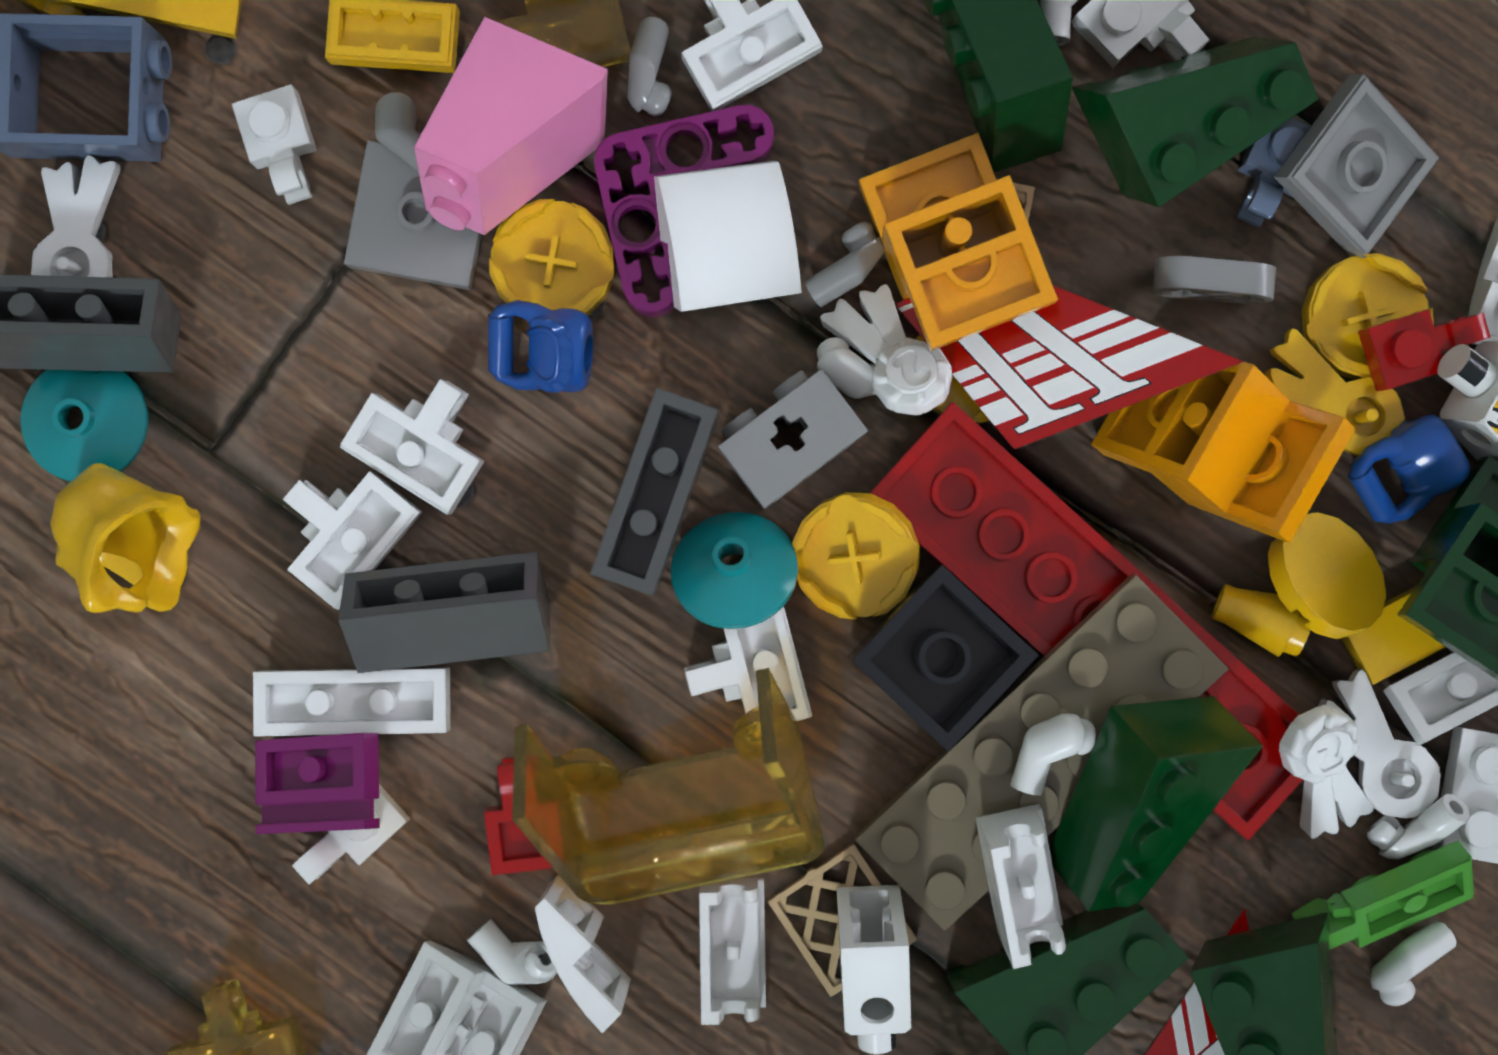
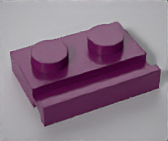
[255,733,380,834]

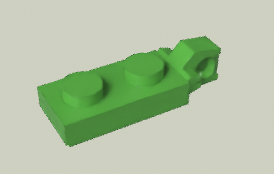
[1292,840,1474,950]

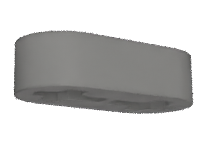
[1152,256,1277,304]

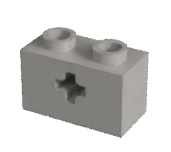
[718,369,868,510]

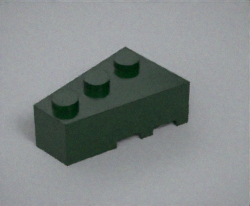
[924,0,1073,173]
[1072,37,1318,208]
[1049,696,1263,912]
[945,903,1189,1055]
[1190,912,1338,1055]

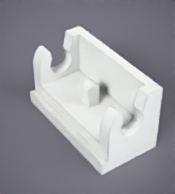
[975,804,1066,969]
[699,878,766,1025]

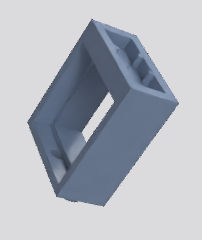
[0,13,172,162]

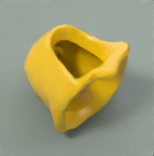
[50,463,200,613]

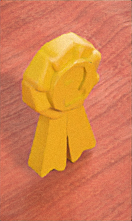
[1265,328,1405,456]

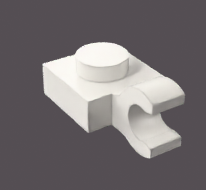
[232,84,317,205]
[292,784,411,885]

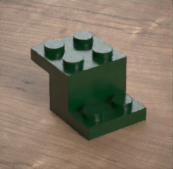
[1397,455,1498,680]

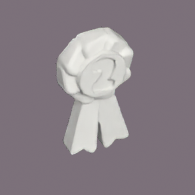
[31,155,121,278]
[820,284,952,415]
[1318,669,1440,818]
[1279,705,1374,839]

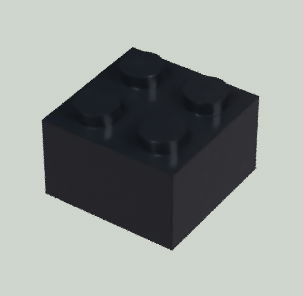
[847,565,1039,752]

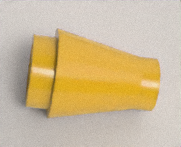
[1211,584,1311,657]

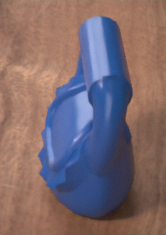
[488,300,593,393]
[1348,414,1471,524]

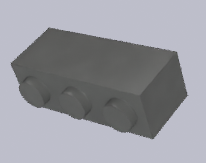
[0,275,181,373]
[590,388,720,596]
[338,552,550,673]

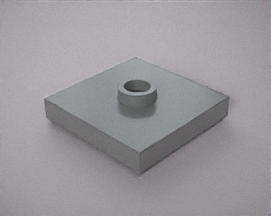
[1274,74,1439,258]
[344,140,482,291]

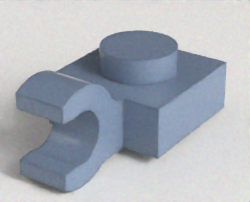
[1236,118,1310,228]

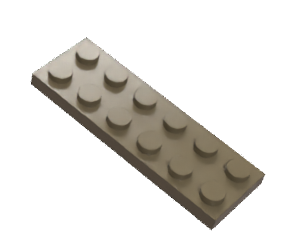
[855,573,1229,932]

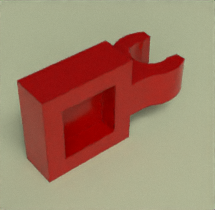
[1358,309,1491,391]
[484,755,558,876]

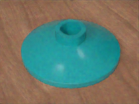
[21,370,149,481]
[671,512,798,629]

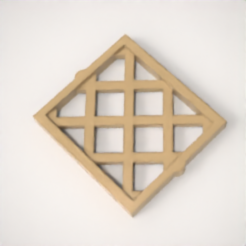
[767,842,917,997]

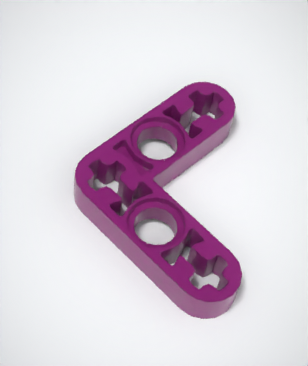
[594,105,774,317]

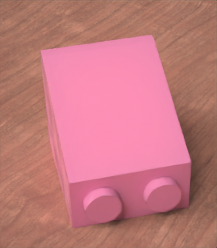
[414,17,608,235]

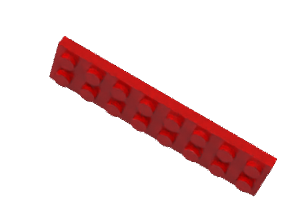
[870,402,1303,841]

